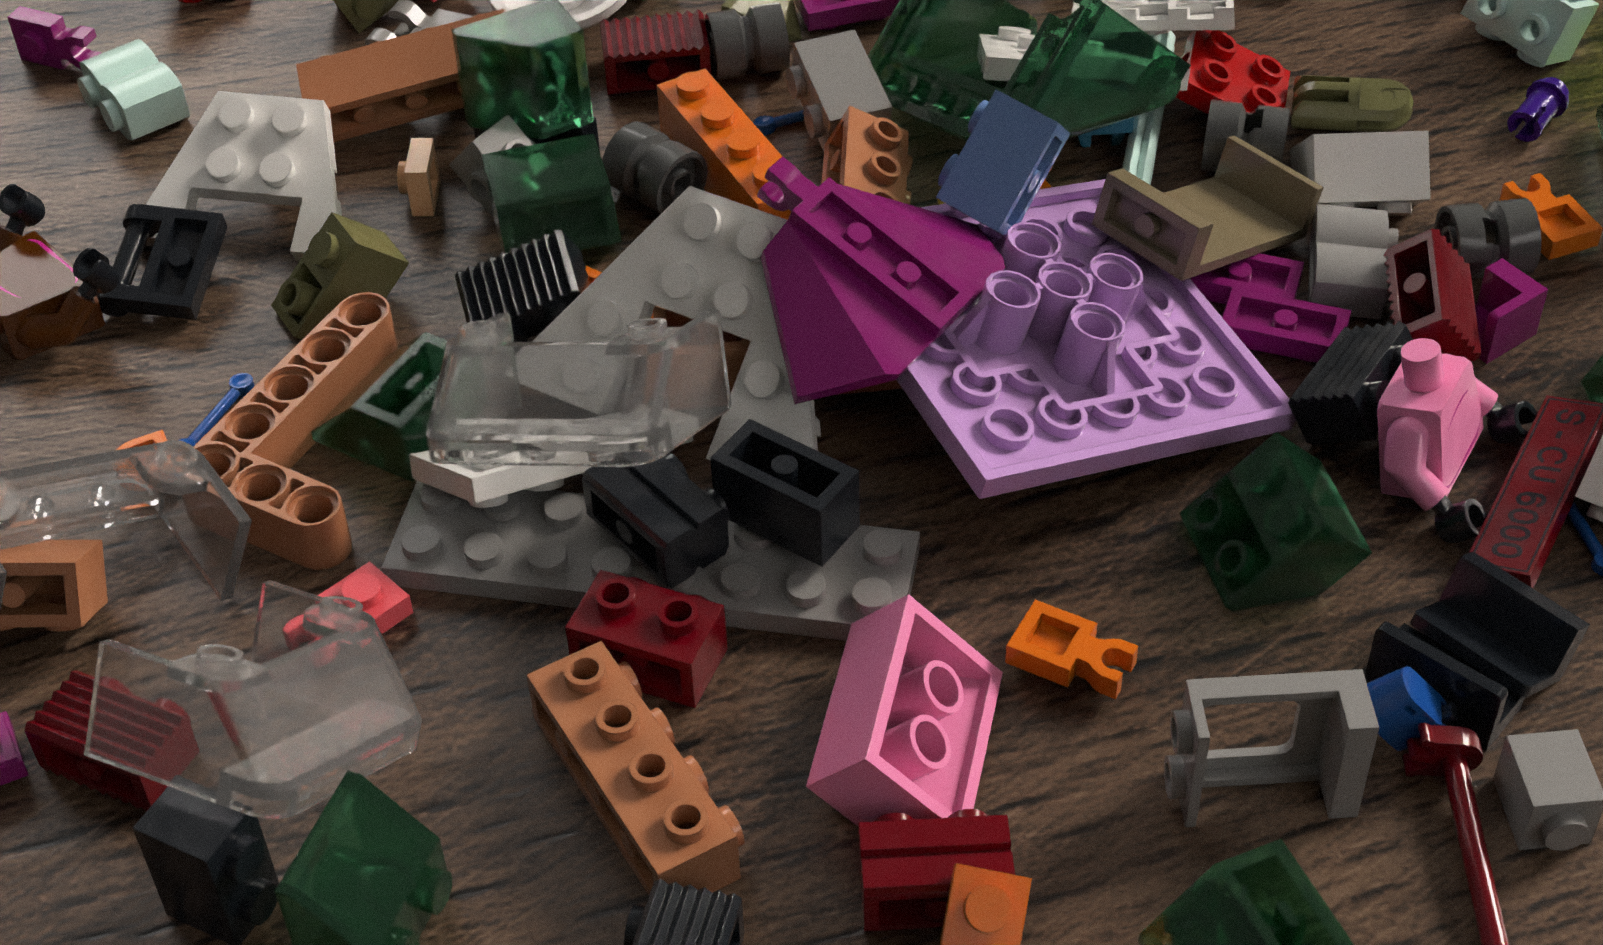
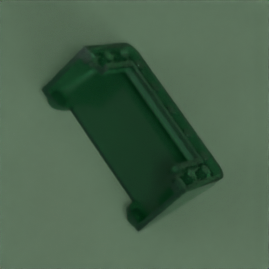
[868,0,1191,141]

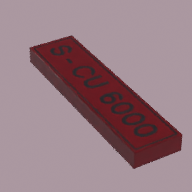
[1469,395,1603,588]

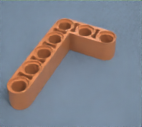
[181,292,399,570]

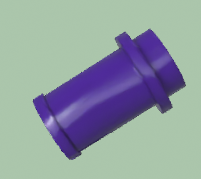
[1507,77,1569,142]

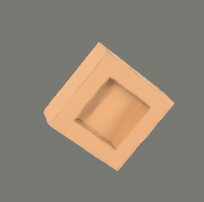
[397,138,441,216]

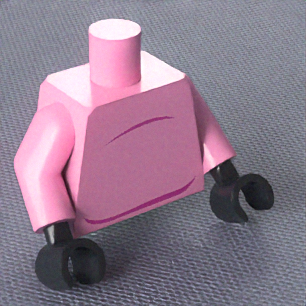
[1377,338,1538,543]

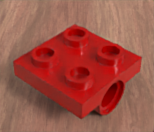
[1166,30,1290,114]

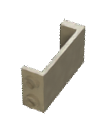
[1092,135,1324,281]

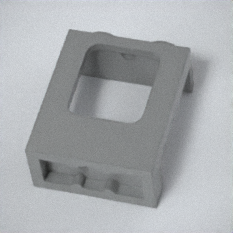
[1164,669,1379,827]

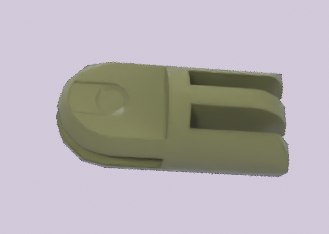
[1291,75,1414,132]

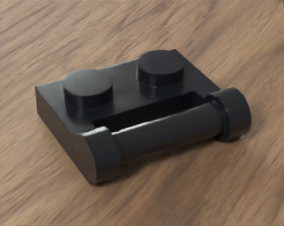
[96,204,227,320]

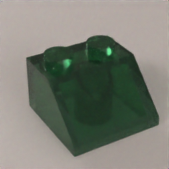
[275,770,452,945]

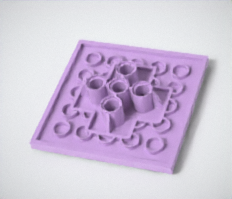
[896,179,1296,499]

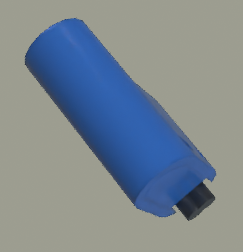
[1367,666,1458,751]

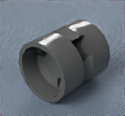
[705,2,790,81]
[1201,99,1290,173]
[601,121,708,215]
[1434,198,1542,279]

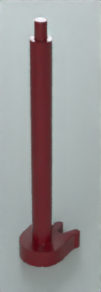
[1402,723,1509,945]

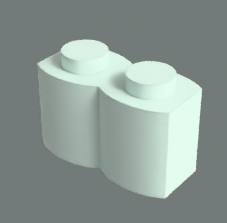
[77,39,190,141]

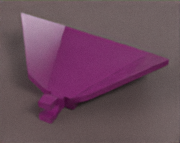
[757,156,1005,405]

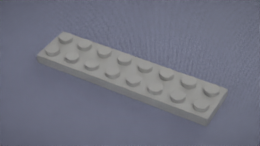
[381,481,920,641]

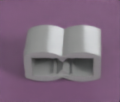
[1308,204,1399,320]

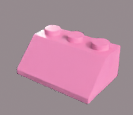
[806,594,1003,826]

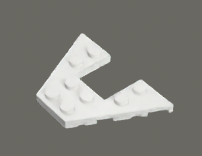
[501,186,821,460]

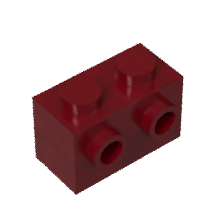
[565,569,728,708]

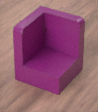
[1475,258,1548,364]

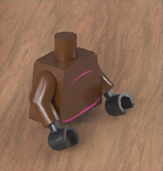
[0,184,119,360]

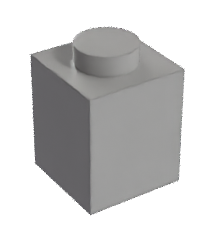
[1493,729,1603,851]

